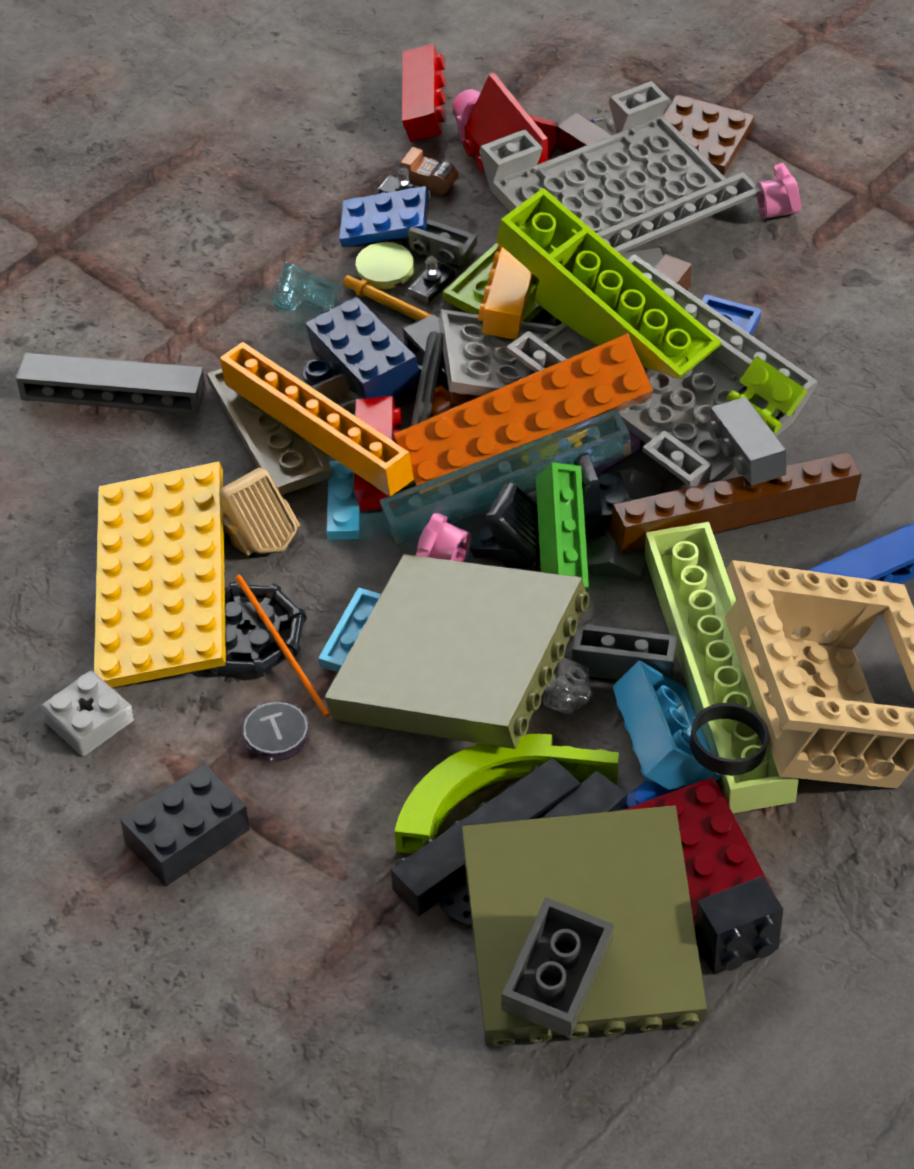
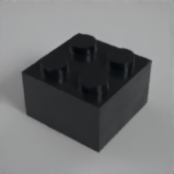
[695,876,783,974]

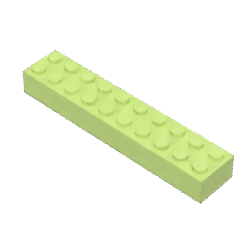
[645,522,798,814]

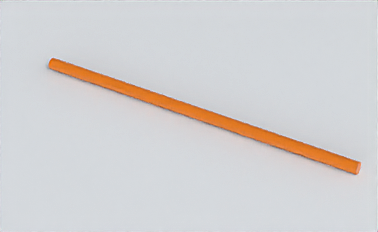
[235,575,330,718]

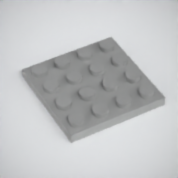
[438,309,557,396]

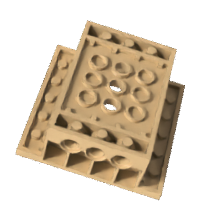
[725,560,914,789]

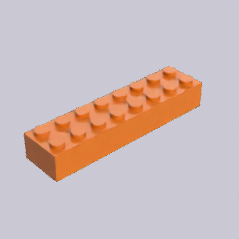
[394,333,653,497]

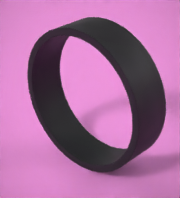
[690,703,769,776]

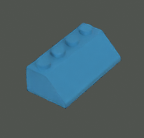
[612,660,722,790]

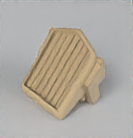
[219,467,300,555]

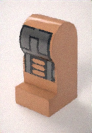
[400,147,458,195]

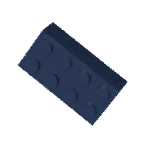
[305,297,420,399]

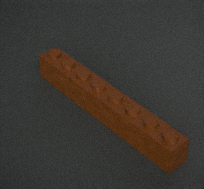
[610,452,862,554]

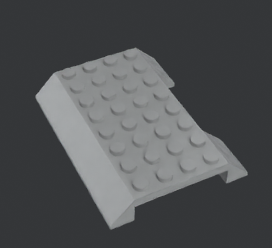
[479,81,762,254]
[506,254,818,487]

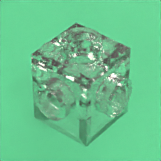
[543,658,592,716]

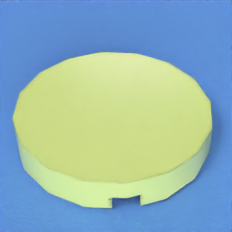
[355,242,414,289]

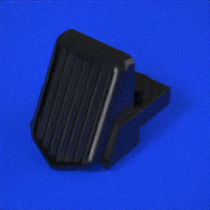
[573,453,631,539]
[469,483,540,568]

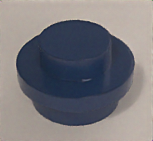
[302,359,333,386]

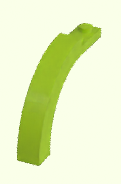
[394,734,619,854]

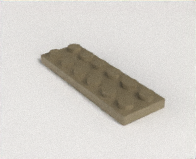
[207,355,333,495]

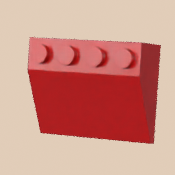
[463,73,548,174]

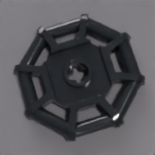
[211,581,307,678]

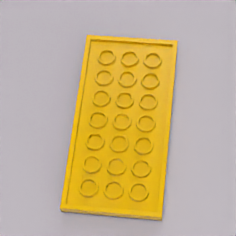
[94,462,226,688]

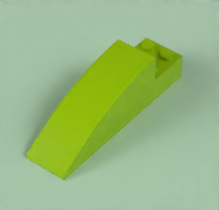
[496,188,722,379]

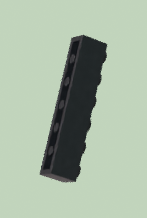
[391,758,580,916]

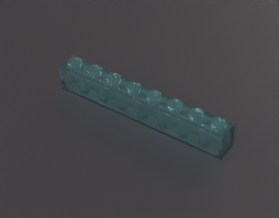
[380,409,631,545]

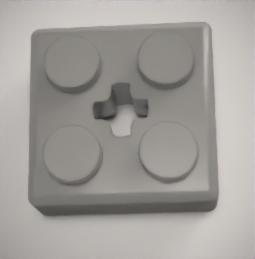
[40,671,134,756]

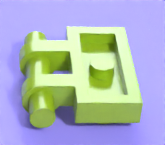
[727,356,808,433]

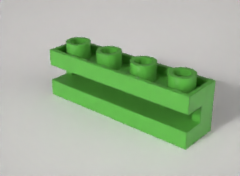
[535,462,589,590]

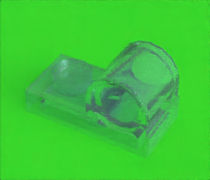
[272,262,339,312]

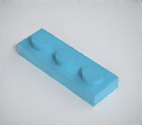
[327,461,360,540]
[318,587,381,672]

